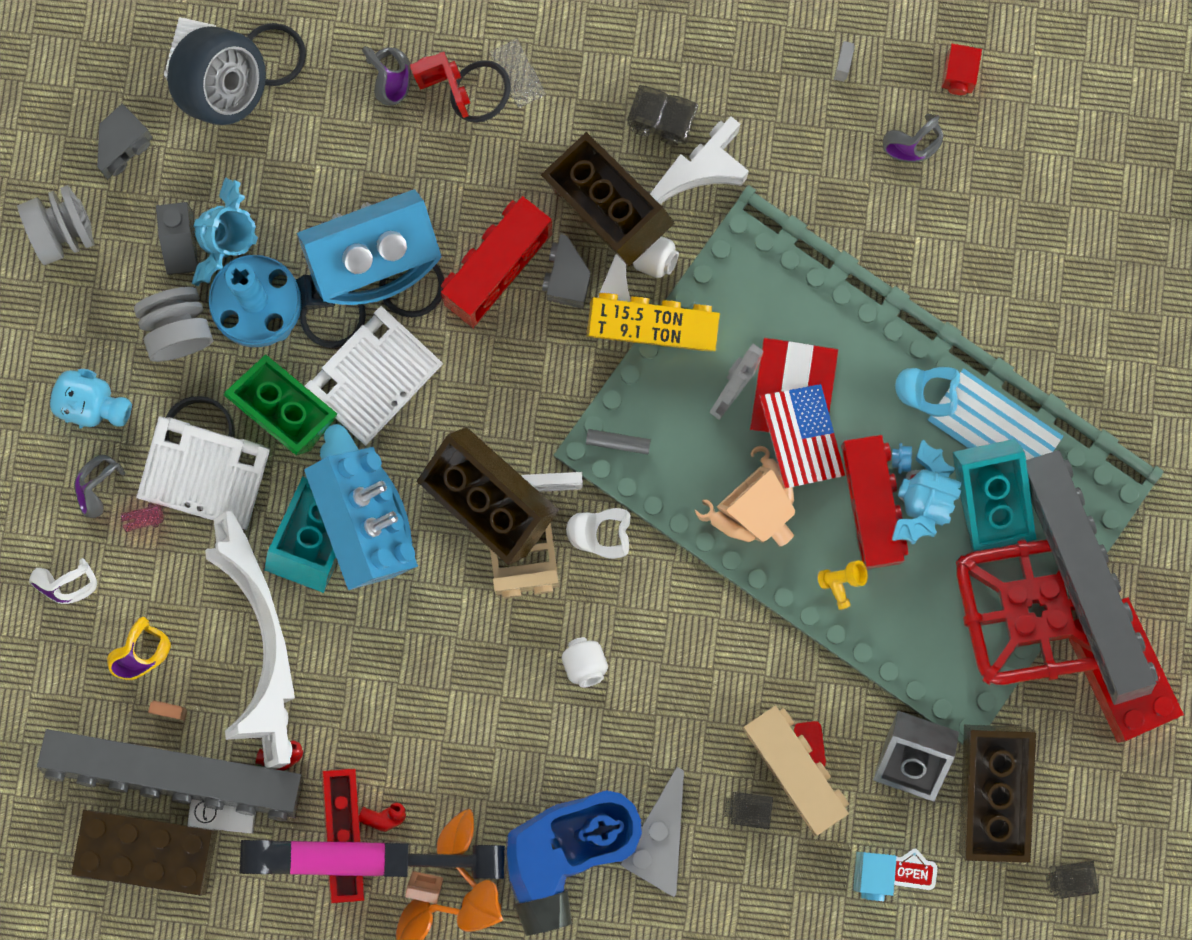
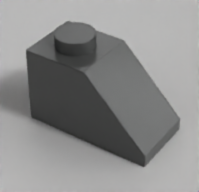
[156,202,198,275]

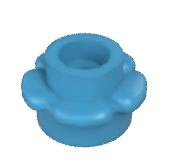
[892,443,912,474]

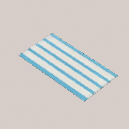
[928,368,1063,460]

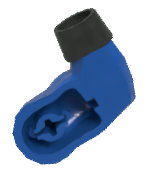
[505,790,642,936]

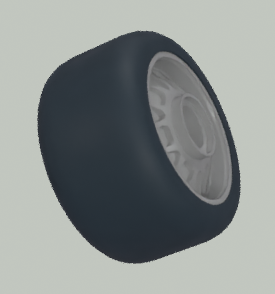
[167,26,266,125]

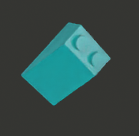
[953,439,1036,552]
[264,476,338,593]

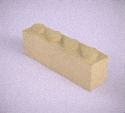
[742,705,849,836]

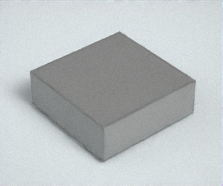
[834,41,855,82]

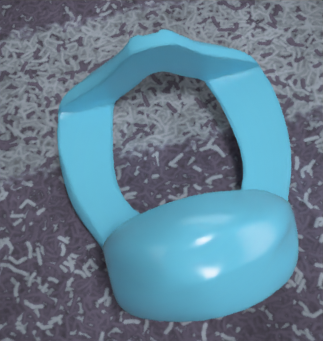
[895,367,960,417]

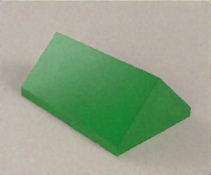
[224,354,338,456]

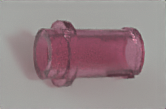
[121,503,164,533]

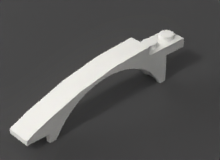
[598,117,749,302]
[205,511,295,769]

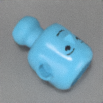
[50,369,132,428]

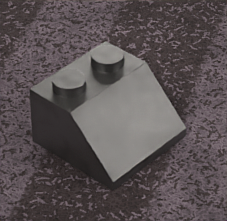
[873,711,959,801]

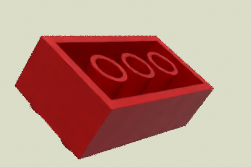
[441,196,553,329]
[1068,597,1184,743]

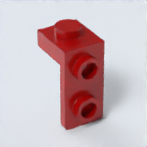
[410,52,471,118]

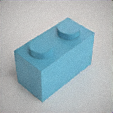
[853,852,897,901]

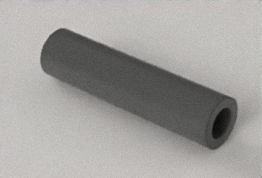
[586,429,651,455]

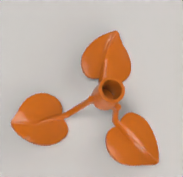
[396,809,503,940]

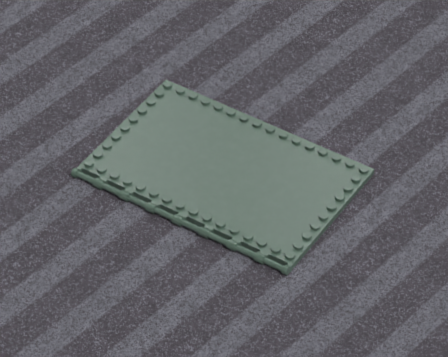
[553,185,1164,745]

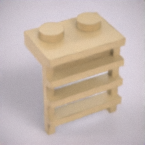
[490,523,559,599]

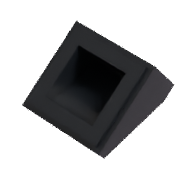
[296,275,335,310]

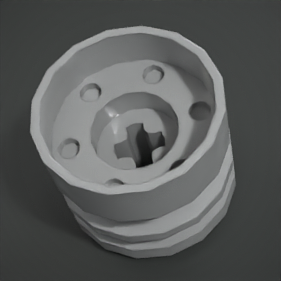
[17,185,95,266]
[133,287,213,362]

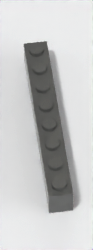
[1026,450,1158,705]
[37,729,304,821]

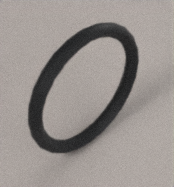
[247,23,306,86]
[450,60,511,123]
[379,264,444,318]
[300,288,366,348]

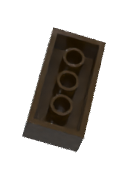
[541,132,675,267]
[416,427,559,565]
[959,724,1036,863]
[71,810,218,896]

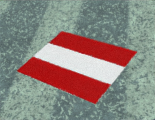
[750,338,839,433]

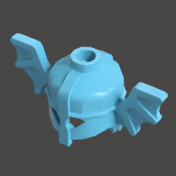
[192,178,258,286]
[892,440,961,544]

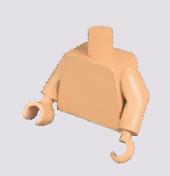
[695,446,795,546]

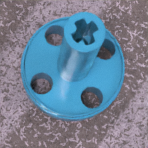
[209,255,301,347]

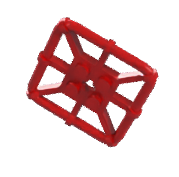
[956,539,1099,685]

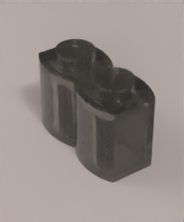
[627,85,698,146]

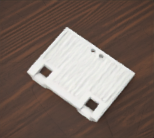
[305,306,443,446]
[136,416,270,530]

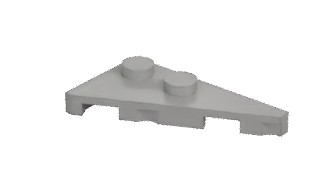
[709,343,764,420]
[620,767,684,897]

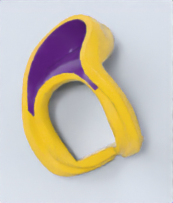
[107,617,171,680]

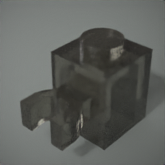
[724,792,773,830]
[1046,860,1099,899]

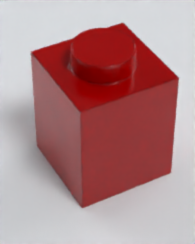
[941,43,982,95]

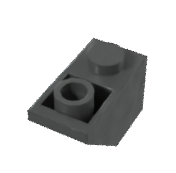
[97,103,153,180]
[542,234,590,309]

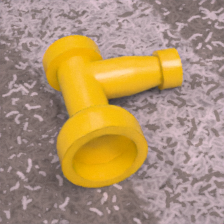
[818,560,868,610]

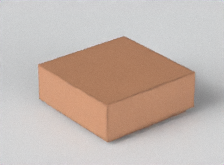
[148,700,187,721]
[405,871,444,904]

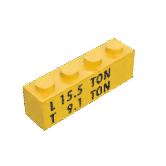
[586,293,720,352]

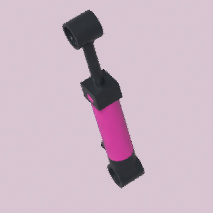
[239,840,505,879]

